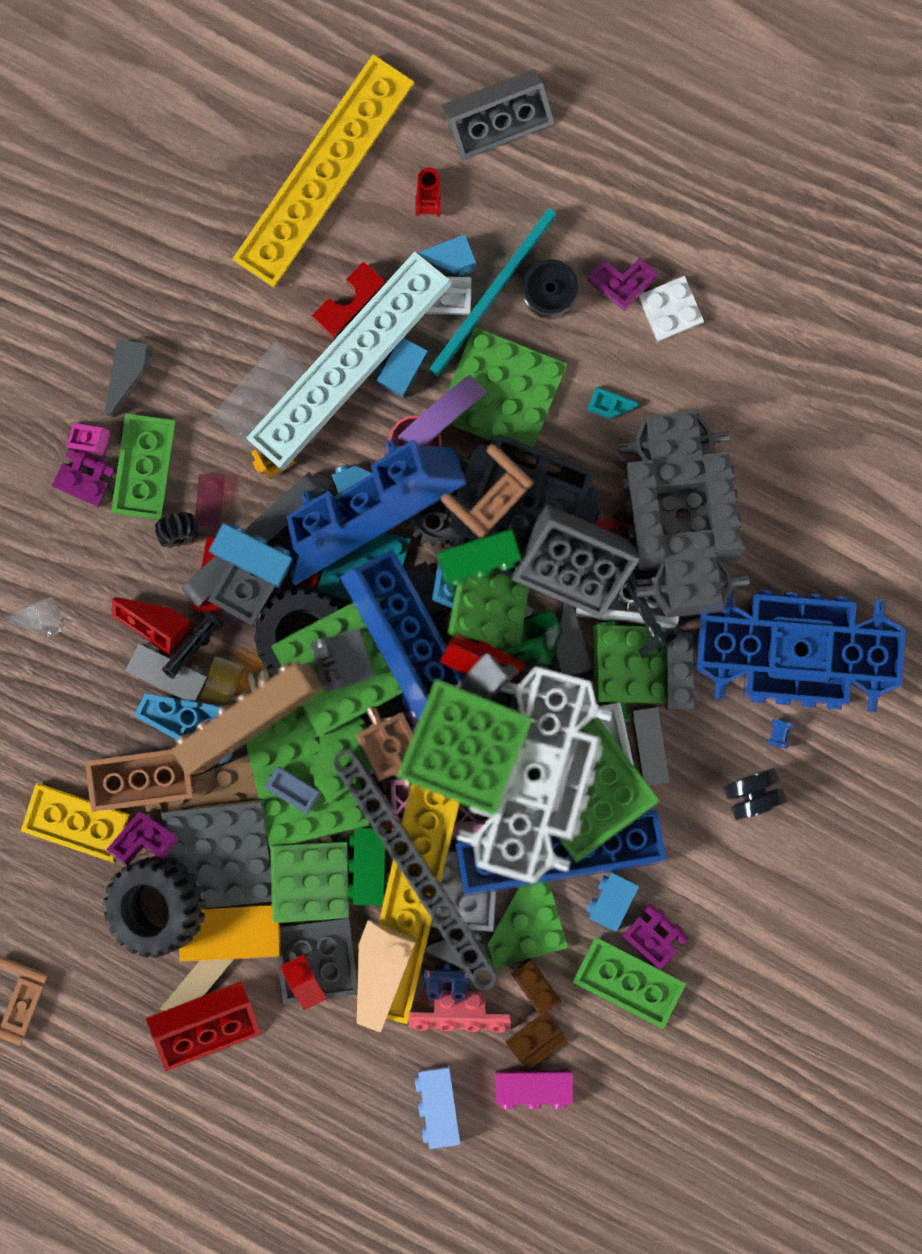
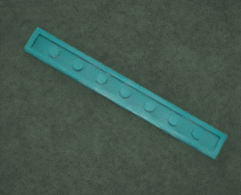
[430,208,556,377]

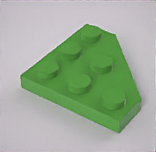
[314,716,373,804]
[488,883,568,969]

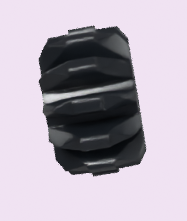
[155,512,199,548]

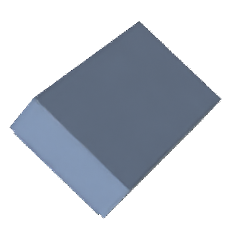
[264,766,321,815]

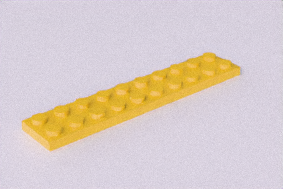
[232,55,414,288]
[379,784,459,1024]

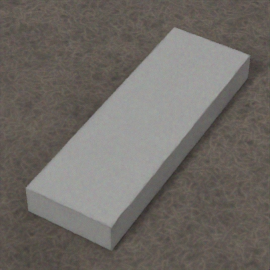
[632,707,670,786]

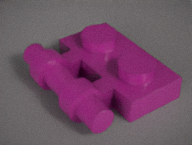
[52,448,115,508]
[622,903,689,970]

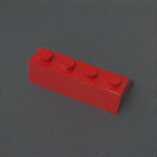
[145,981,261,1072]

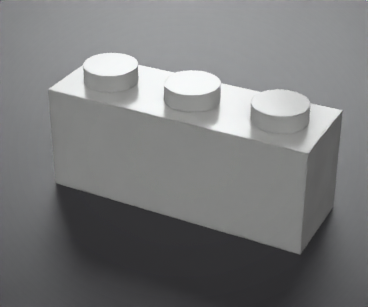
[125,642,209,702]

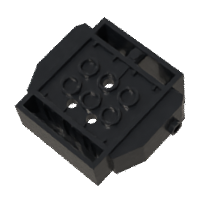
[450,434,601,578]

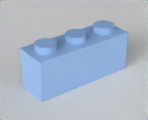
[415,1065,460,1149]

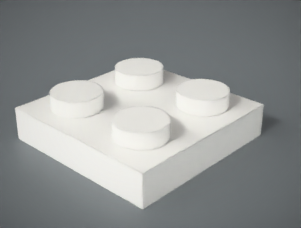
[638,276,704,342]

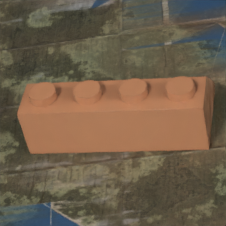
[85,750,193,812]

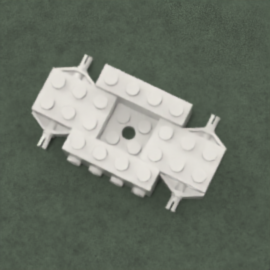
[458,667,613,884]

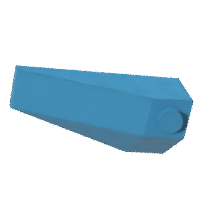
[134,693,234,764]

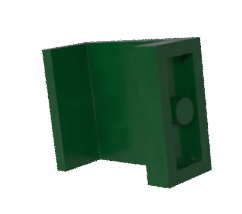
[499,609,563,670]

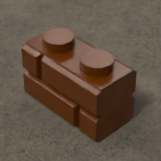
[511,959,561,1016]

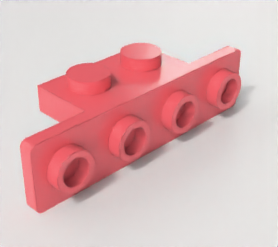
[409,990,511,1033]

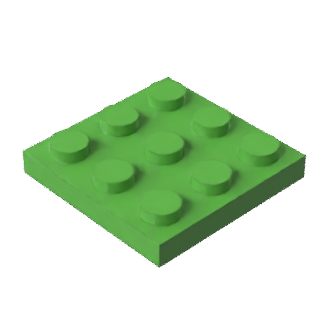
[448,570,529,649]
[593,625,667,704]
[271,841,349,923]

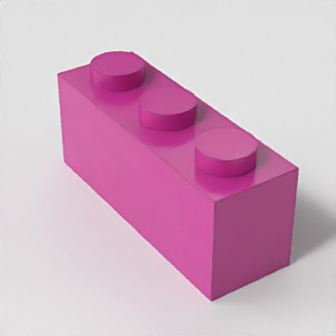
[495,1070,573,1109]

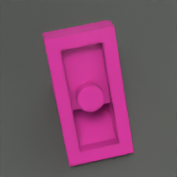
[66,423,110,457]

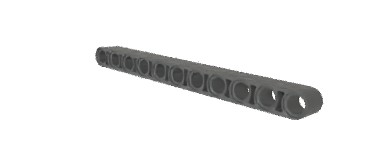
[333,748,496,990]

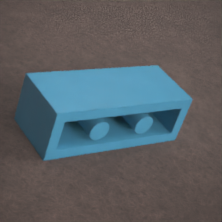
[209,523,293,587]

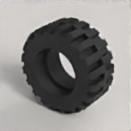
[254,588,342,676]
[103,856,206,958]

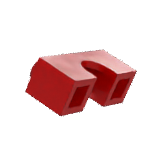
[312,261,386,340]

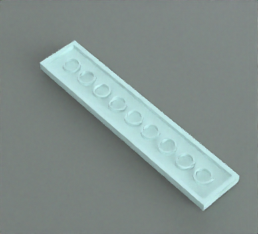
[246,252,452,471]

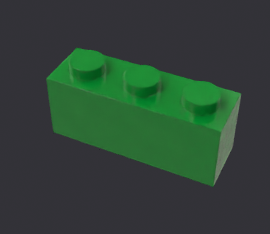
[436,530,521,586]
[348,828,386,905]

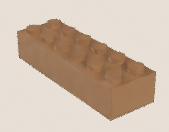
[171,661,326,776]

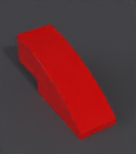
[440,633,526,684]

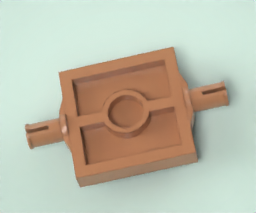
[356,706,413,788]

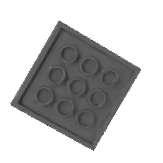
[161,800,272,908]

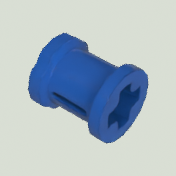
[767,719,794,749]

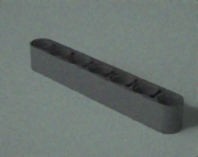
[181,472,327,608]

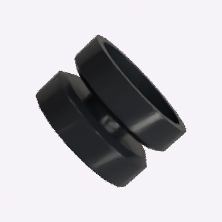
[522,259,579,320]
[723,768,787,820]

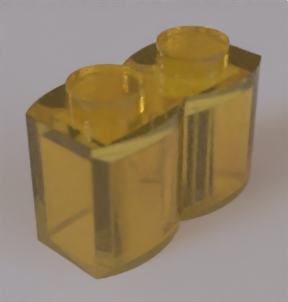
[199,656,248,707]

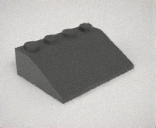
[512,504,640,618]

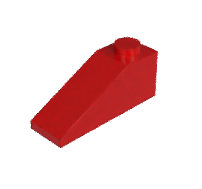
[112,597,190,655]

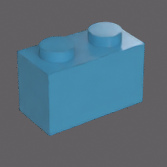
[375,338,428,398]
[586,872,639,932]

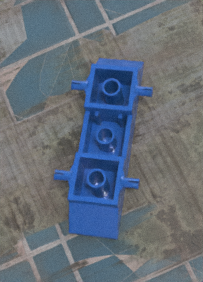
[285,439,466,585]

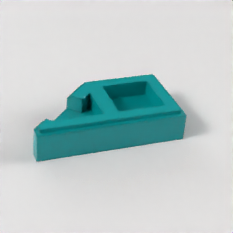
[587,386,639,420]

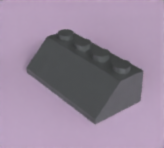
[441,69,554,160]

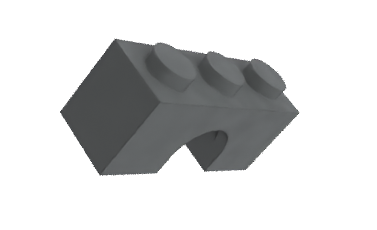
[666,633,694,710]

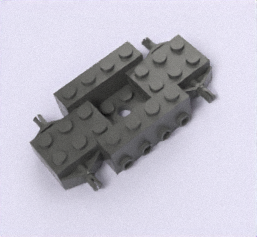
[618,411,750,618]

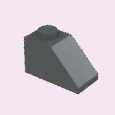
[425,930,486,969]

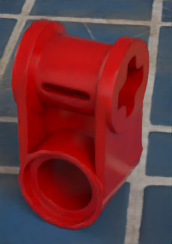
[415,167,441,217]

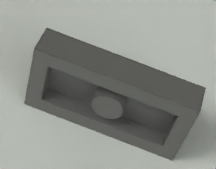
[456,654,518,701]

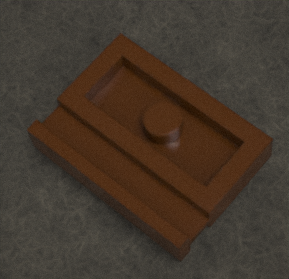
[505,1013,568,1072]

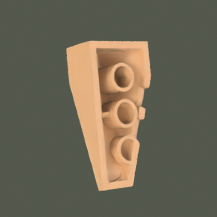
[357,920,416,1032]

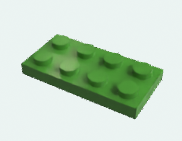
[111,414,176,520]
[572,937,686,1029]

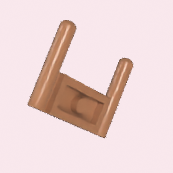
[441,444,533,538]
[0,956,48,1046]

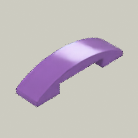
[398,375,487,446]

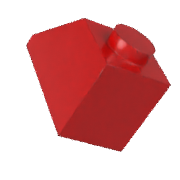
[280,953,327,1011]

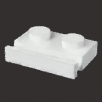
[425,277,471,315]

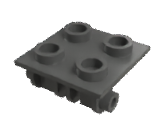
[310,628,374,692]

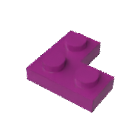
[587,258,658,311]
[106,811,178,866]

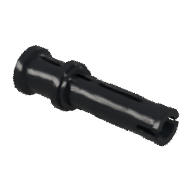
[162,611,223,679]

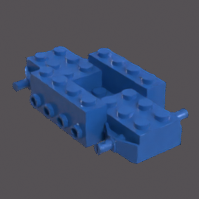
[695,590,906,712]

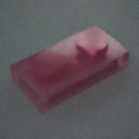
[195,475,225,527]

